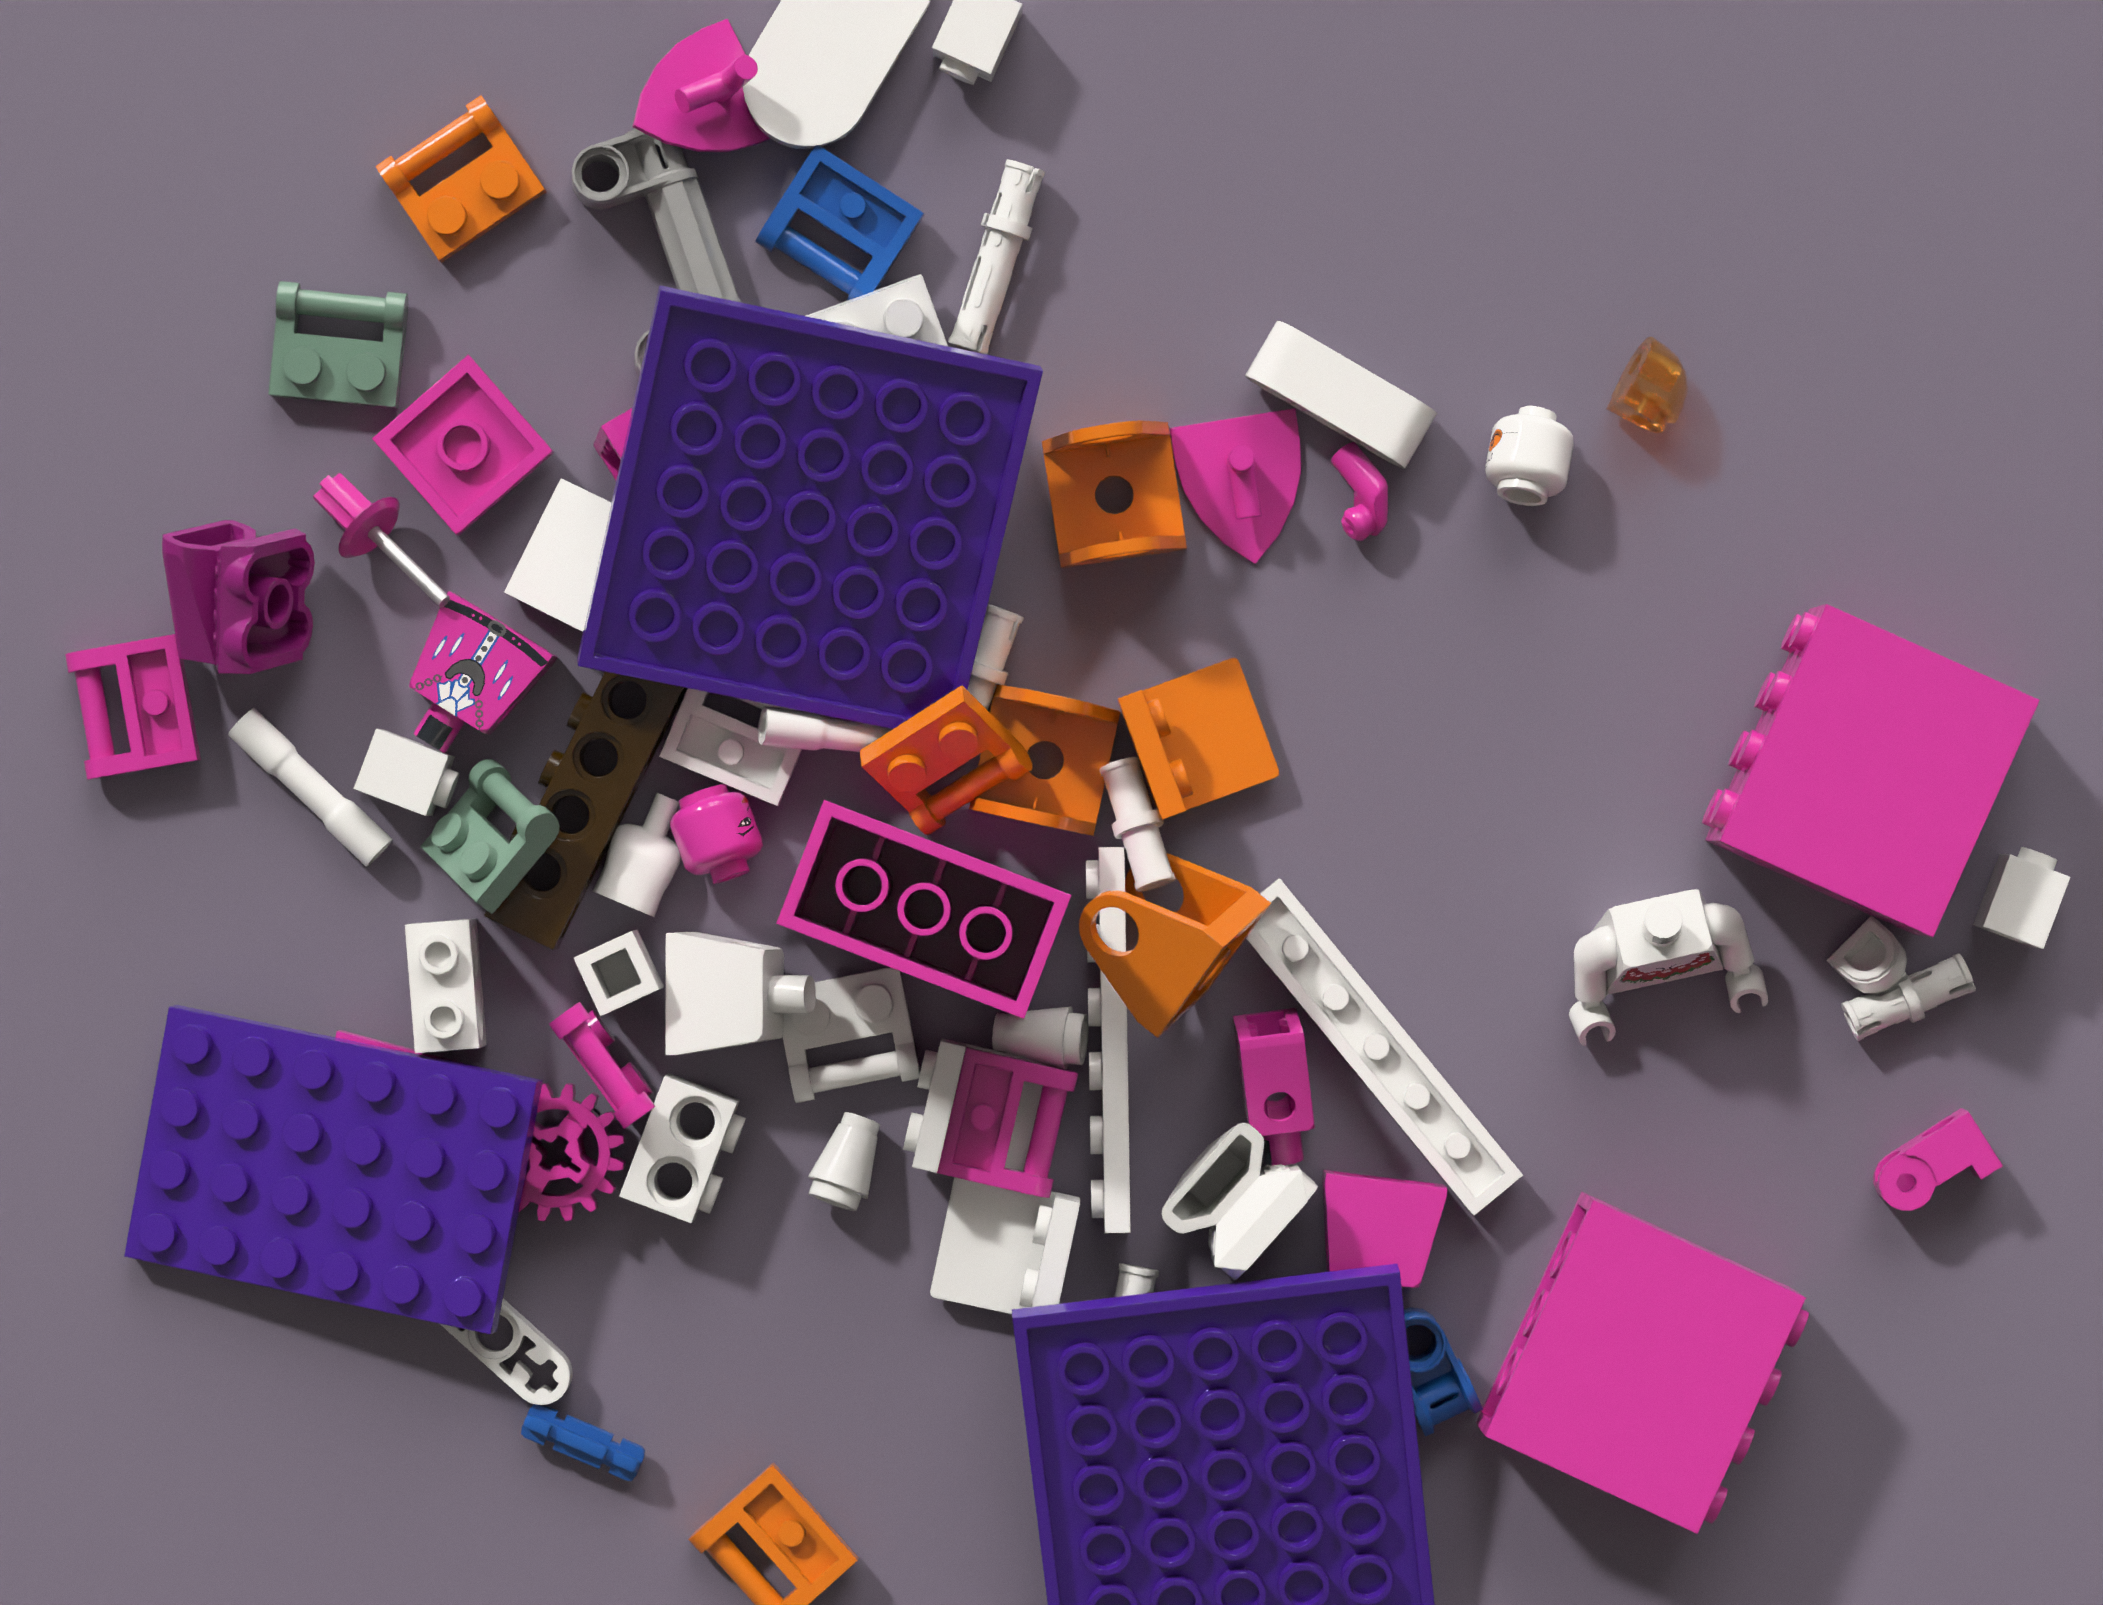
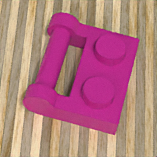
[65,634,201,780]
[549,1002,655,1129]
[937,1047,1079,1198]

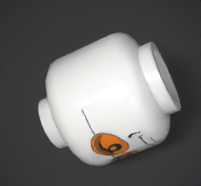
[1485,406,1574,506]

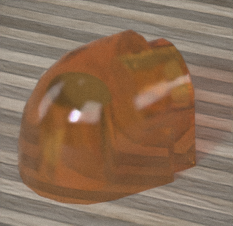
[1606,336,1688,433]

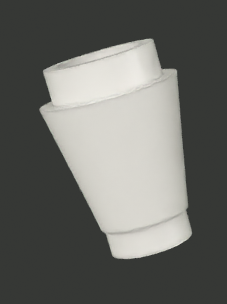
[992,1006,1088,1069]
[808,1112,880,1211]

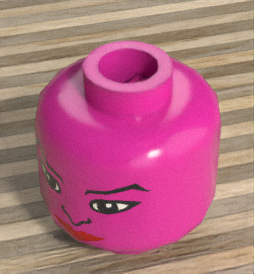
[670,784,763,884]

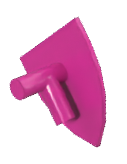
[633,18,771,152]
[1169,408,1301,564]

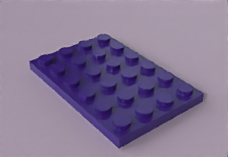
[124,1005,543,1334]

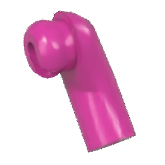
[1331,442,1388,541]

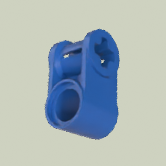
[1404,1307,1483,1437]

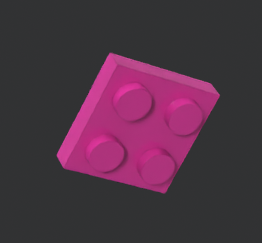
[372,355,554,536]

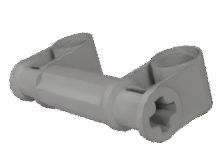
[572,129,742,376]

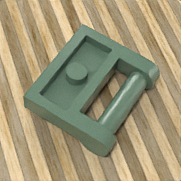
[268,281,409,409]
[420,759,560,914]

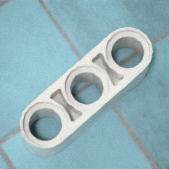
[1245,321,1437,469]

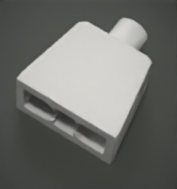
[666,932,816,1055]

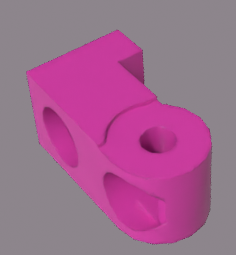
[1873,1108,2003,1211]

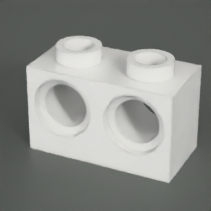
[405,918,487,1053]
[619,1073,746,1223]

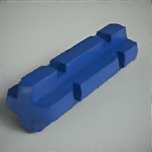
[521,1404,645,1481]

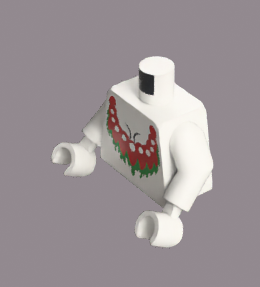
[1569,889,1768,1046]

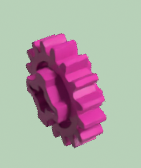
[519,1083,626,1221]

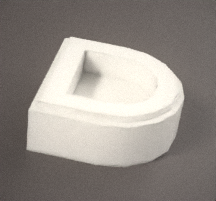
[1827,915,1907,994]

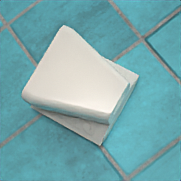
[1161,1123,1318,1280]

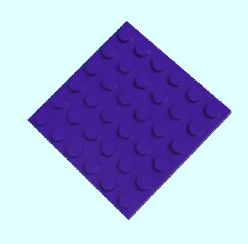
[577,285,1043,729]
[1012,1263,1435,1605]

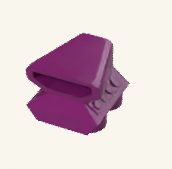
[162,520,315,674]

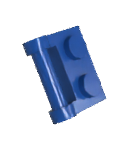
[755,145,924,301]

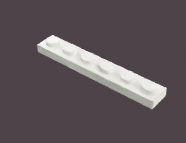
[1086,847,1131,1233]
[1246,878,1523,1215]

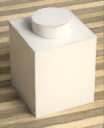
[932,0,1023,85]
[353,729,459,816]
[1973,847,2070,949]
[574,929,664,1016]

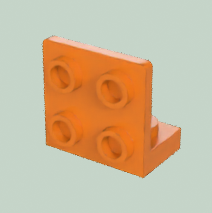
[1117,658,1279,820]

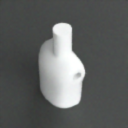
[593,793,681,917]

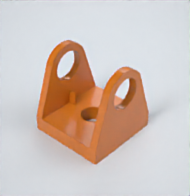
[1042,420,1187,568]
[969,684,1121,836]
[1079,853,1271,1038]

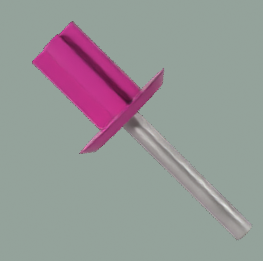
[313,473,450,608]

